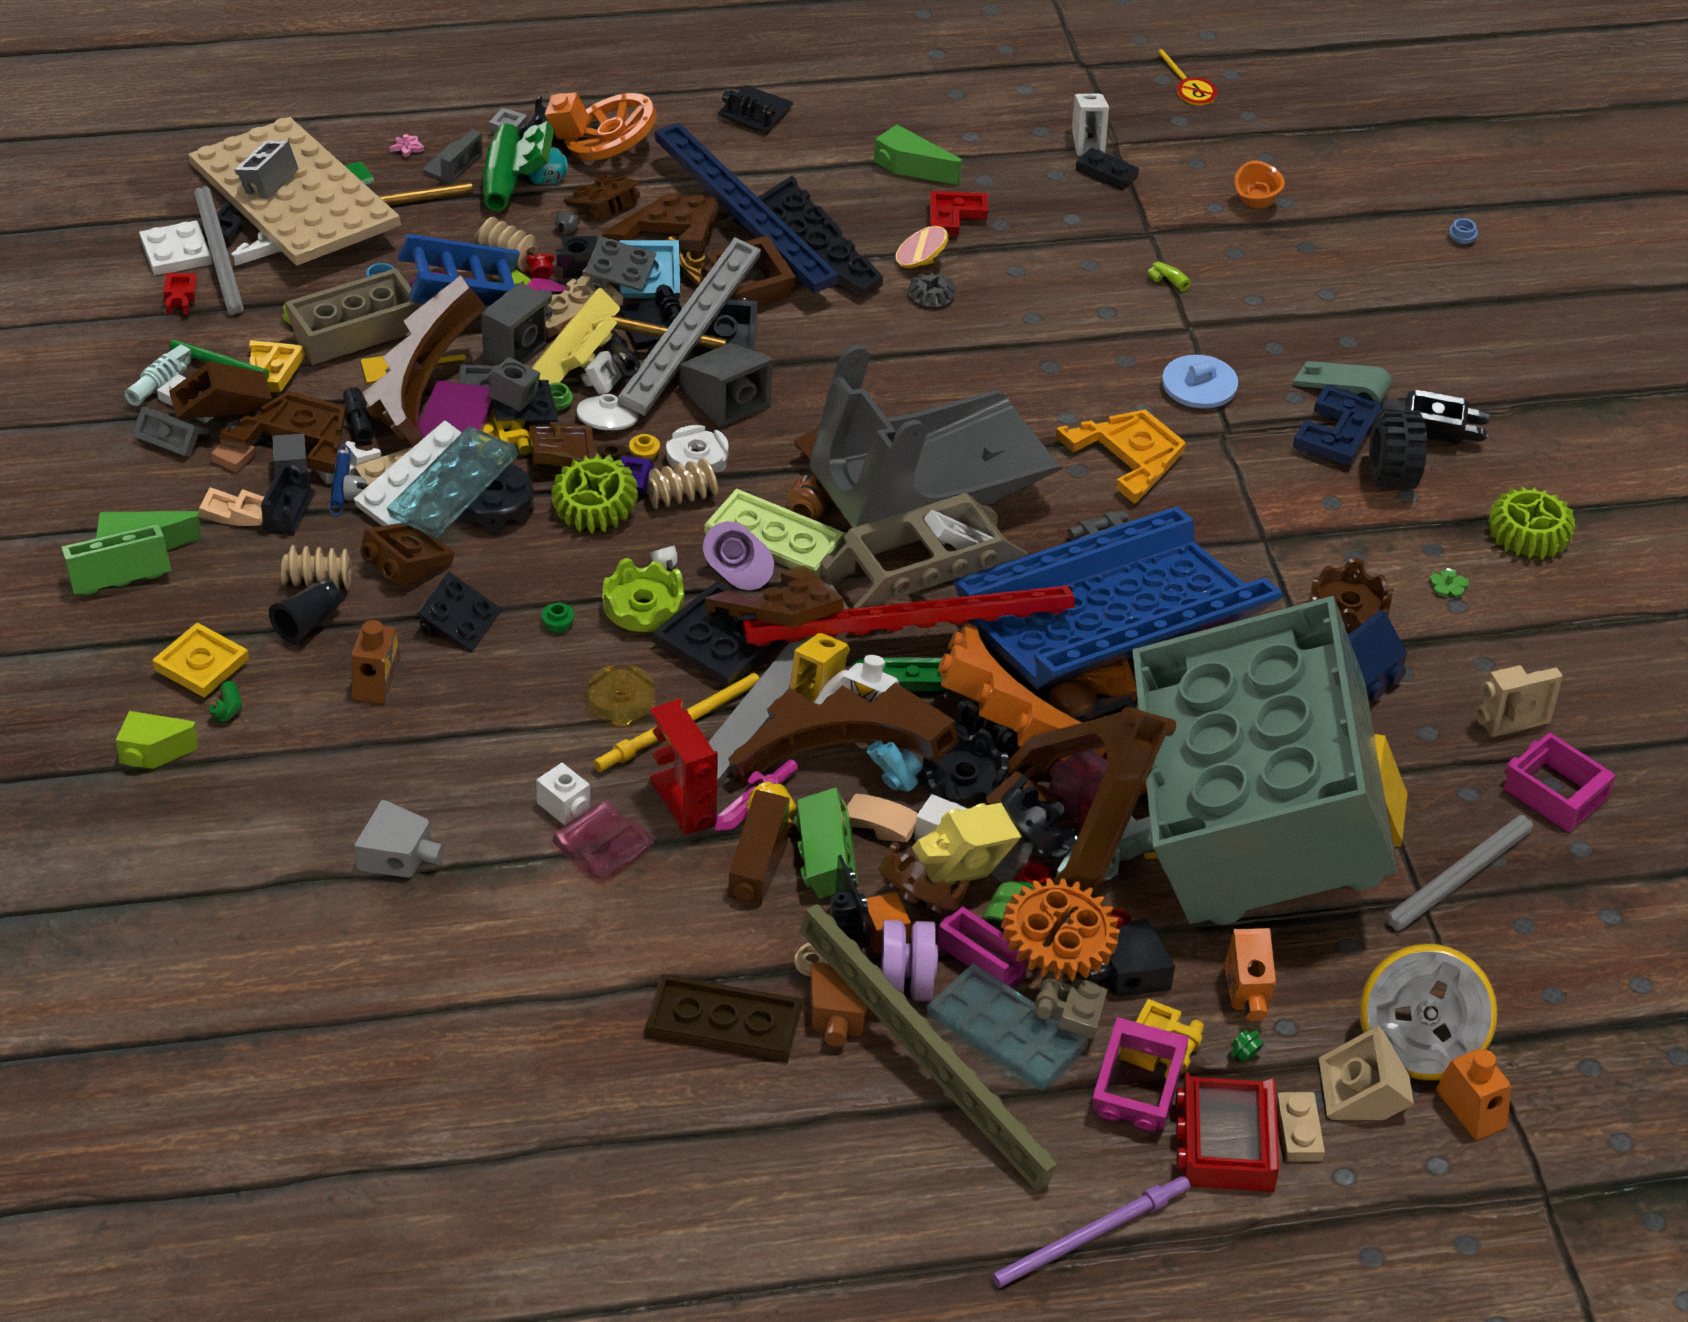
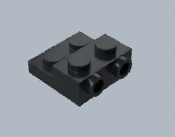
[693,298,758,356]

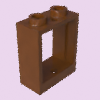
[701,235,796,306]

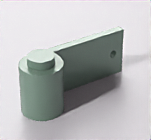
[1293,361,1393,403]

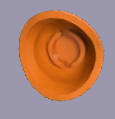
[1235,160,1285,209]

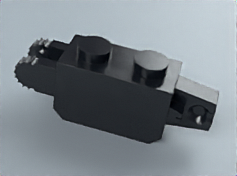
[1379,390,1489,444]

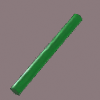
[169,339,269,379]

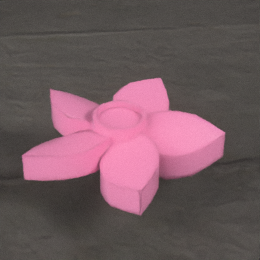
[389,134,424,158]

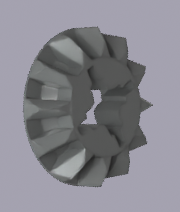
[908,272,956,307]

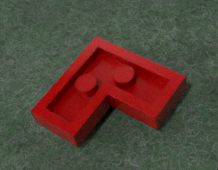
[930,191,988,236]

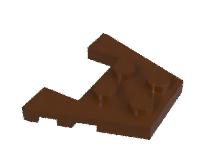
[602,193,718,251]
[220,391,345,474]
[705,566,844,627]

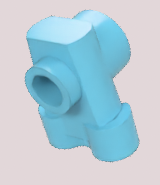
[867,740,923,791]

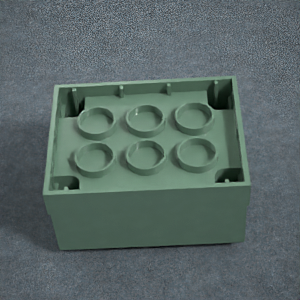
[1133,596,1398,924]

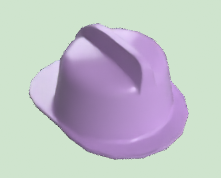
[703,521,774,591]

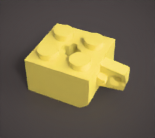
[912,803,1021,885]

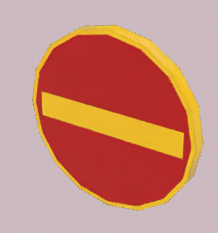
[896,226,948,268]

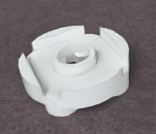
[666,425,729,473]

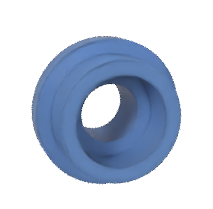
[1449,218,1478,244]

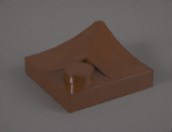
[528,424,595,467]

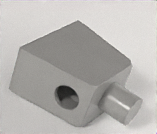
[354,800,445,878]

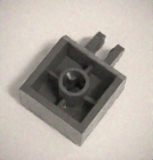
[481,283,552,366]

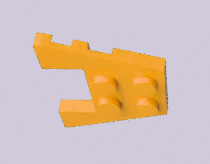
[1055,409,1186,504]

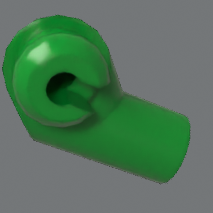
[209,681,242,723]

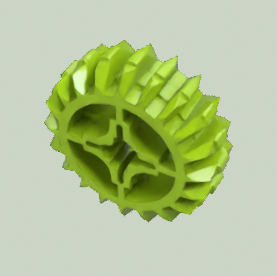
[552,453,638,534]
[1488,486,1575,560]

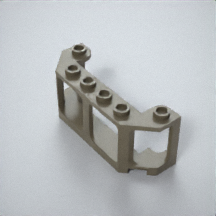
[820,493,1028,609]

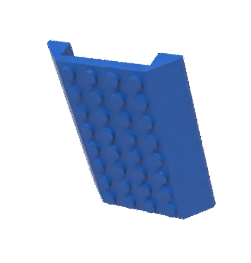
[954,506,1283,690]

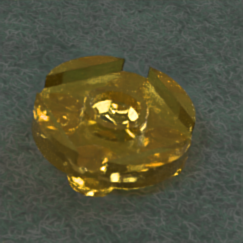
[588,665,655,726]

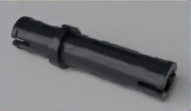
[603,330,640,375]

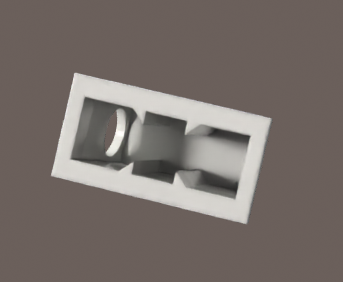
[1072,94,1109,156]

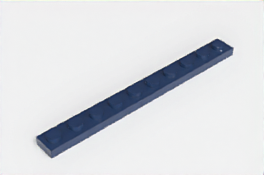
[655,123,839,293]

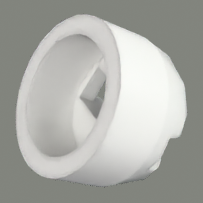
[650,545,678,569]

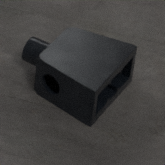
[1085,917,1175,997]

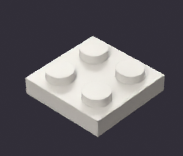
[139,221,212,276]

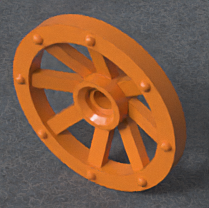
[564,93,657,161]

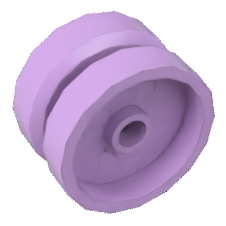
[880,920,938,1002]

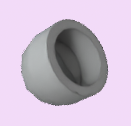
[343,475,368,501]

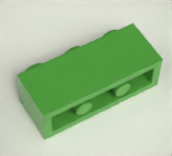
[61,523,172,595]
[795,787,859,899]

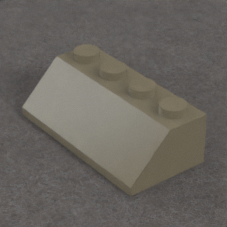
[285,268,422,365]

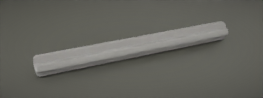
[194,186,244,315]
[1387,815,1533,931]

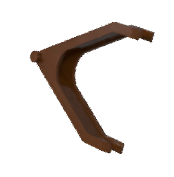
[1007,706,1176,893]

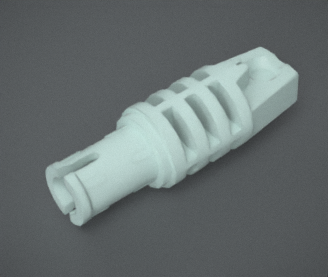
[124,344,191,406]

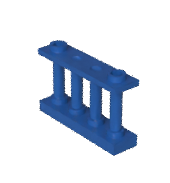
[398,234,520,307]

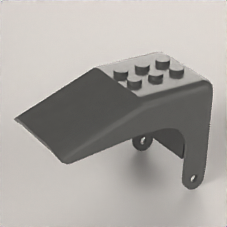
[810,345,1063,528]

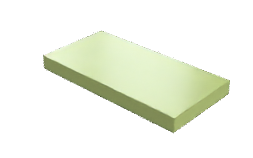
[704,488,846,576]

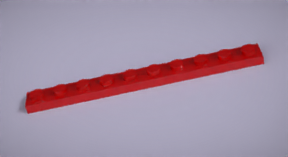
[743,585,1075,646]

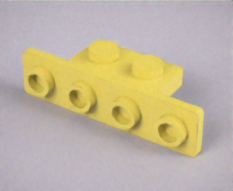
[531,288,620,384]

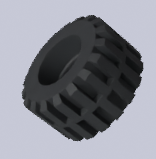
[1369,409,1427,489]

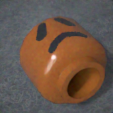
[786,474,832,520]

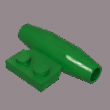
[482,121,554,211]

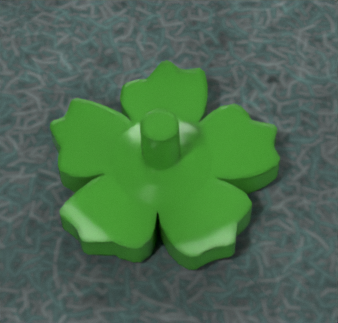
[1429,568,1469,598]

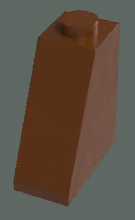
[169,361,272,419]
[728,789,790,905]

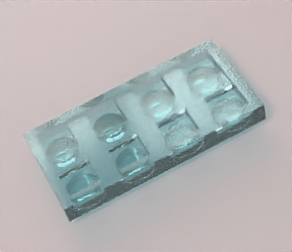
[387,426,519,538]
[927,963,1088,1091]

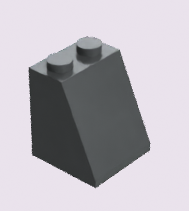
[679,343,773,428]

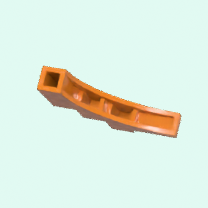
[938,623,1106,776]

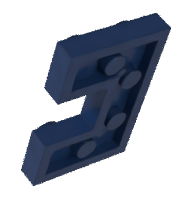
[1293,385,1381,466]

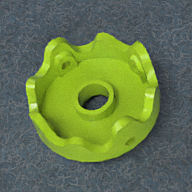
[602,558,684,632]

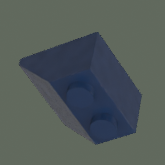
[1348,609,1407,703]

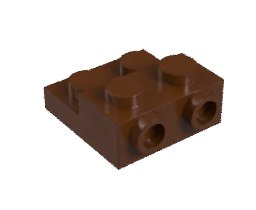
[359,520,455,585]

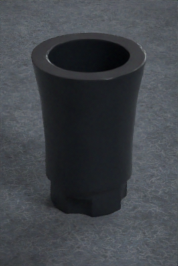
[269,579,343,644]

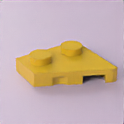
[249,340,306,392]

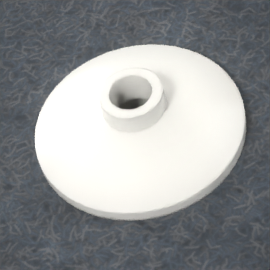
[577,394,638,430]

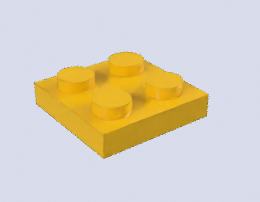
[152,622,249,698]

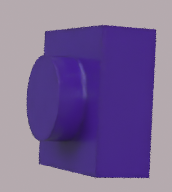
[621,456,654,493]

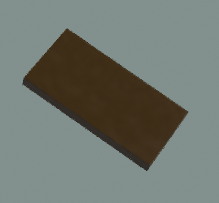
[644,974,803,1063]

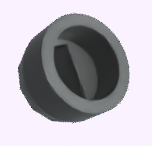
[555,210,580,234]

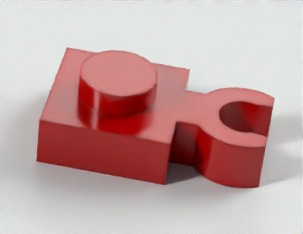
[163,273,198,315]

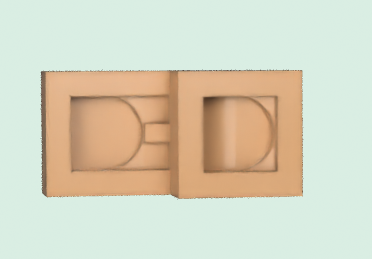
[198,487,264,526]
[847,793,918,842]

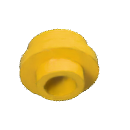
[629,434,660,461]

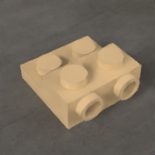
[1476,665,1563,737]

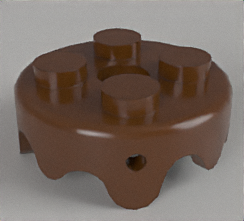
[1309,558,1394,634]
[879,842,971,915]

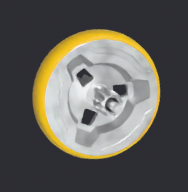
[1359,944,1498,1081]

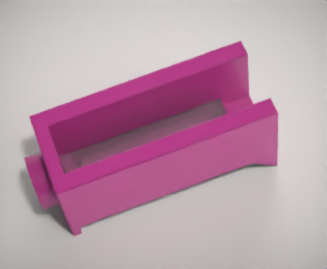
[938,906,1028,997]

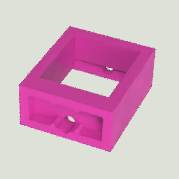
[1503,732,1616,833]
[1092,1017,1189,1131]

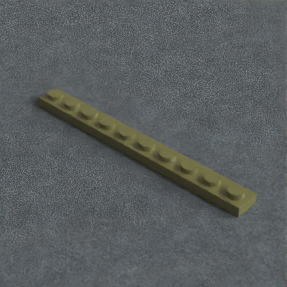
[799,904,1057,1192]

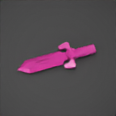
[715,759,798,831]

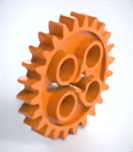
[1001,878,1120,981]

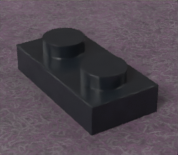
[1075,147,1139,191]

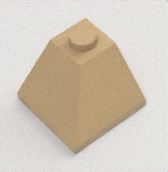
[1319,1026,1414,1120]

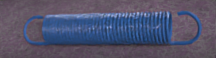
[329,444,351,515]

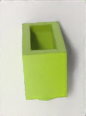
[116,711,199,769]

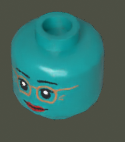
[528,147,568,185]

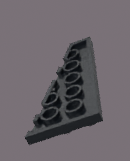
[734,175,883,299]

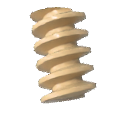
[473,217,539,272]
[648,458,718,509]
[281,545,352,590]

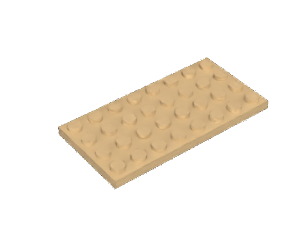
[188,117,401,266]

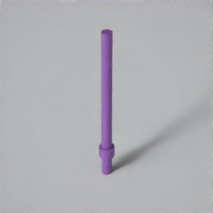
[992,1176,1190,1288]

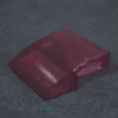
[552,798,655,880]

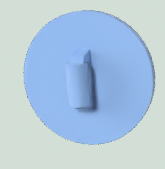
[1162,355,1238,408]

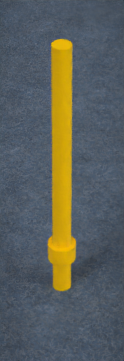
[593,673,760,772]

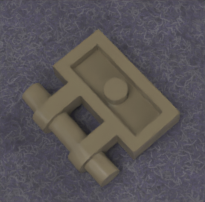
[1035,971,1108,1039]

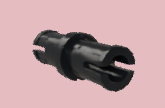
[343,387,375,443]

